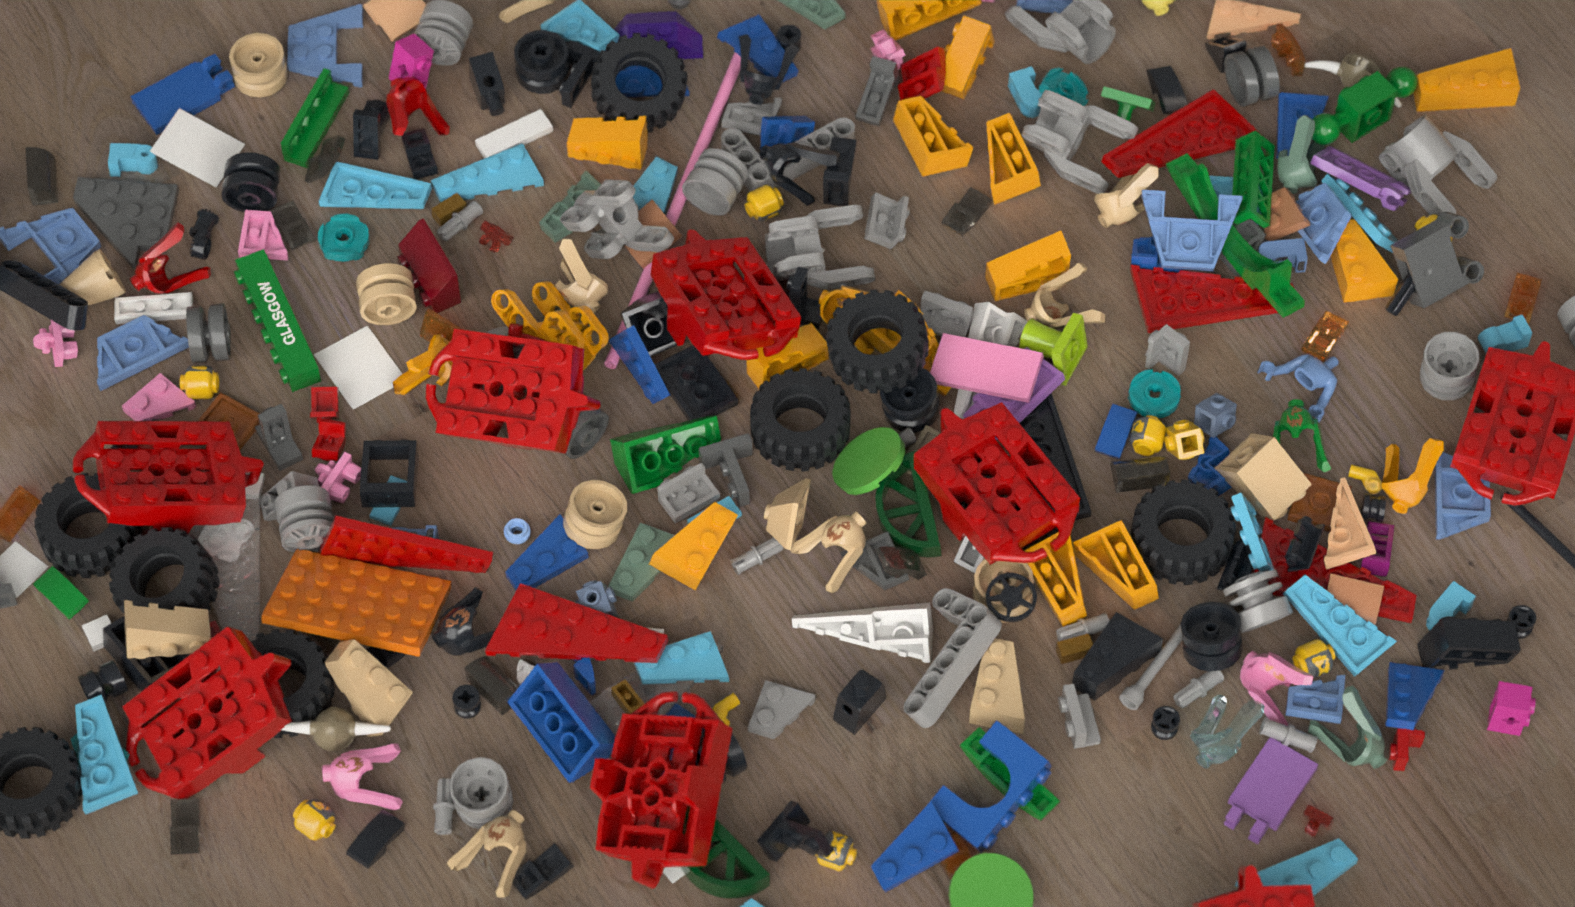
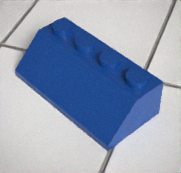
[507,662,615,783]

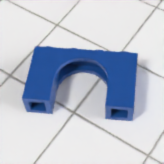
[927,721,1052,853]

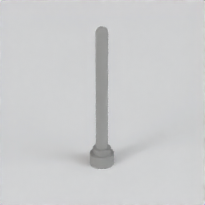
[1119,624,1182,710]

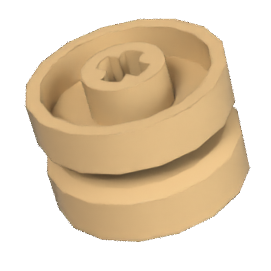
[229,33,288,98]
[356,263,417,325]
[563,480,627,549]
[972,559,1034,623]

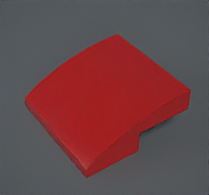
[898,46,946,100]

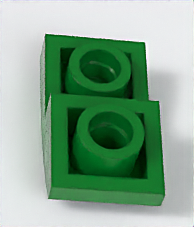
[33,566,89,620]

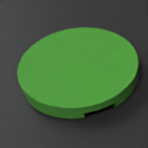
[832,427,905,495]
[948,853,1033,907]

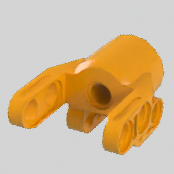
[491,281,609,370]

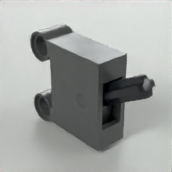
[1385,211,1484,316]

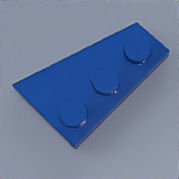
[1386,662,1444,730]

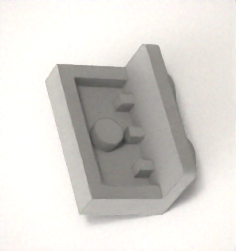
[864,192,910,249]
[920,290,973,338]
[1145,324,1190,376]
[657,463,720,524]
[1058,684,1101,749]

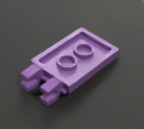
[1310,146,1411,211]
[963,347,1065,440]
[1224,737,1319,844]

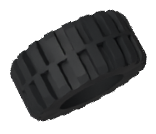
[591,33,688,133]
[826,289,929,394]
[750,368,851,472]
[34,473,142,578]
[1131,479,1236,585]
[109,527,220,614]
[228,629,335,738]
[0,727,83,839]

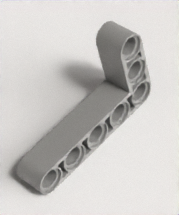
[721,118,855,191]
[903,588,1002,728]

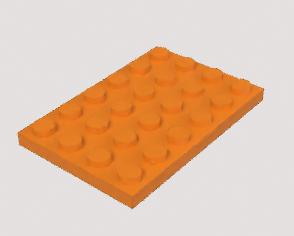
[262,549,452,657]

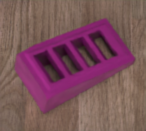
[1361,521,1395,577]

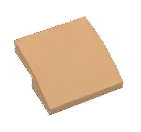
[363,0,426,42]

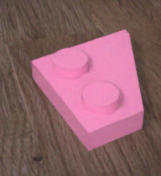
[238,210,288,261]
[122,373,196,421]

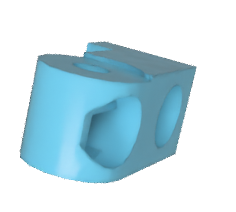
[1008,66,1042,118]
[108,143,158,177]
[1478,314,1533,354]
[1426,581,1476,630]

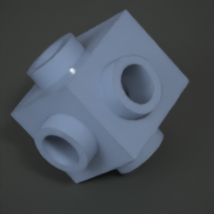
[1194,393,1237,438]
[576,580,618,617]

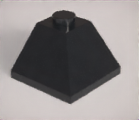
[621,291,685,356]

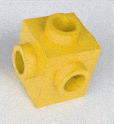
[1164,420,1204,460]

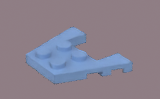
[288,4,363,87]
[1141,190,1242,271]
[0,208,101,284]

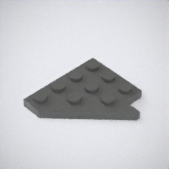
[73,177,179,269]

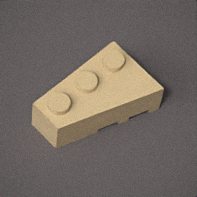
[124,600,211,659]
[324,639,413,737]

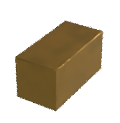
[431,193,467,227]
[1056,634,1093,664]
[611,679,645,714]

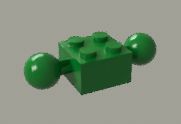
[1312,66,1418,145]

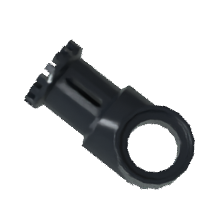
[189,209,219,260]

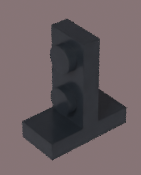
[559,40,600,108]
[353,100,390,160]
[823,137,857,206]
[784,266,823,329]
[757,801,834,862]

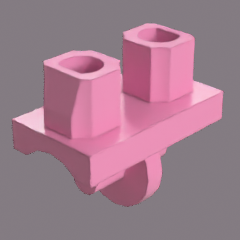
[870,29,905,70]
[33,320,78,367]
[315,452,361,504]

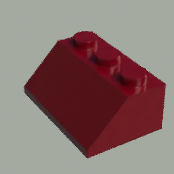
[397,218,461,315]

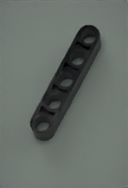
[0,260,88,330]

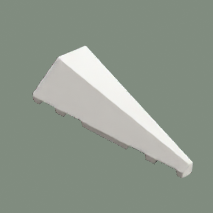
[954,302,1027,419]
[792,603,933,663]

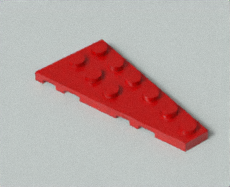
[1101,89,1264,178]
[1130,264,1294,333]
[319,516,493,573]
[1254,517,1417,623]
[485,583,669,663]

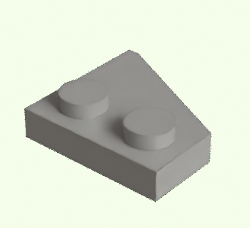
[722,98,782,136]
[748,680,816,739]

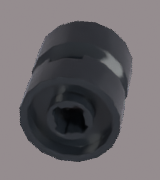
[77,659,128,703]

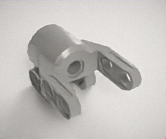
[1005,0,1116,64]
[1021,90,1138,194]
[1379,114,1497,227]
[560,179,674,259]
[765,205,876,290]

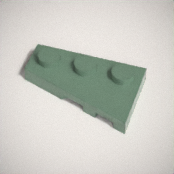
[778,0,845,29]
[539,171,601,243]
[608,523,675,602]

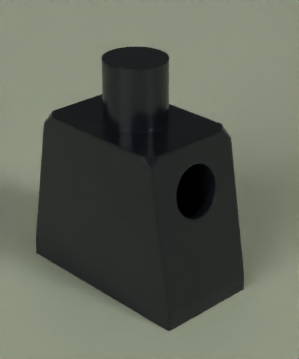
[469,51,505,116]
[833,669,886,735]

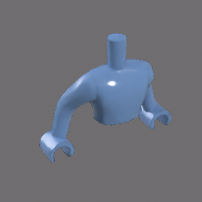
[1257,354,1339,423]

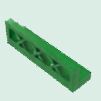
[281,68,349,168]
[1232,130,1275,228]

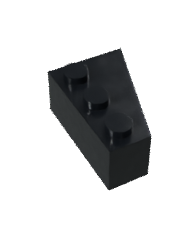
[1072,612,1163,701]
[103,616,191,692]
[1417,616,1521,670]

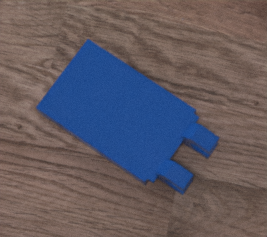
[131,54,235,136]

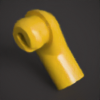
[1348,464,1382,494]
[713,693,740,726]

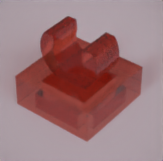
[479,220,514,253]
[1303,804,1334,838]

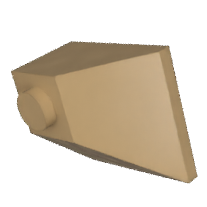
[764,478,811,550]

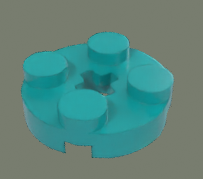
[1039,68,1088,106]
[318,214,370,262]
[1128,369,1181,419]

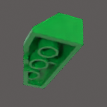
[610,415,721,494]

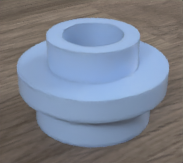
[504,518,531,544]

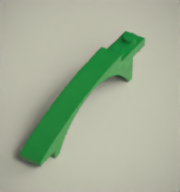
[1166,154,1305,318]

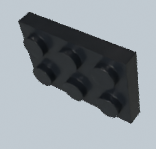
[655,345,738,421]

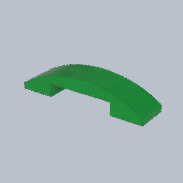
[960,727,1060,821]

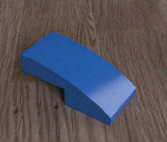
[1095,404,1138,460]
[573,658,596,696]

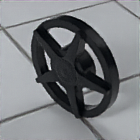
[986,573,1037,622]

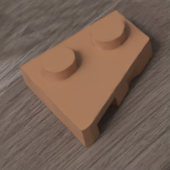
[1264,187,1310,241]

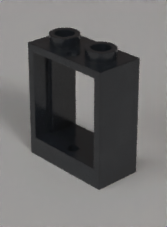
[360,439,419,508]

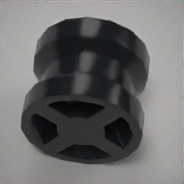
[777,24,801,50]
[1361,493,1386,522]
[1507,605,1536,639]
[452,685,481,719]
[1151,706,1180,740]

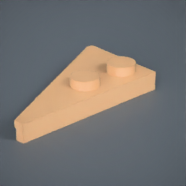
[1207,0,1301,39]
[1324,477,1376,570]

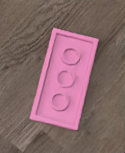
[930,333,1044,403]

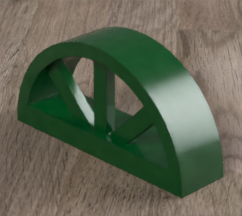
[876,450,942,558]
[681,806,770,899]

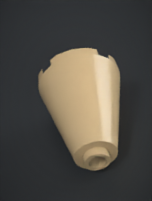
[59,249,126,306]

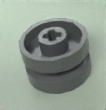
[1224,45,1280,107]
[186,303,231,364]
[565,408,609,459]

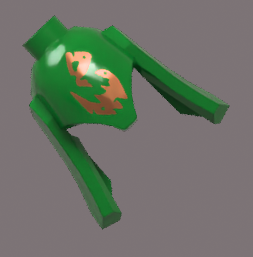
[1273,399,1331,473]

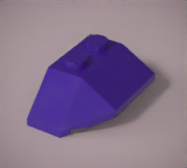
[613,11,703,59]

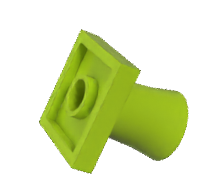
[1019,313,1088,386]

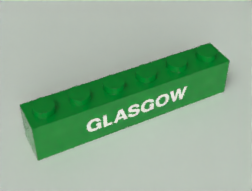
[233,249,321,392]

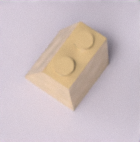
[1215,433,1312,520]

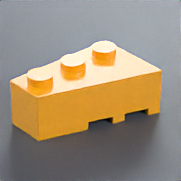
[893,96,973,177]
[985,231,1071,301]
[649,502,738,591]
[1073,520,1159,610]

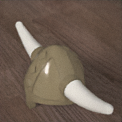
[1305,54,1402,108]
[282,706,391,753]

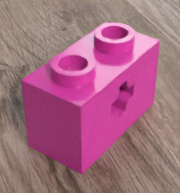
[388,33,434,91]
[1487,681,1536,736]

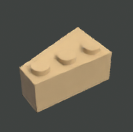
[969,638,1025,734]

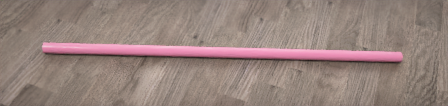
[604,52,741,369]

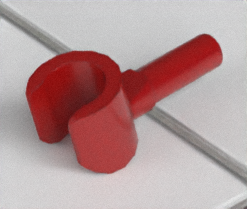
[508,323,544,341]

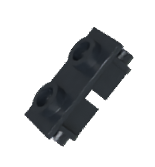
[1285,516,1325,572]
[1217,538,1253,591]

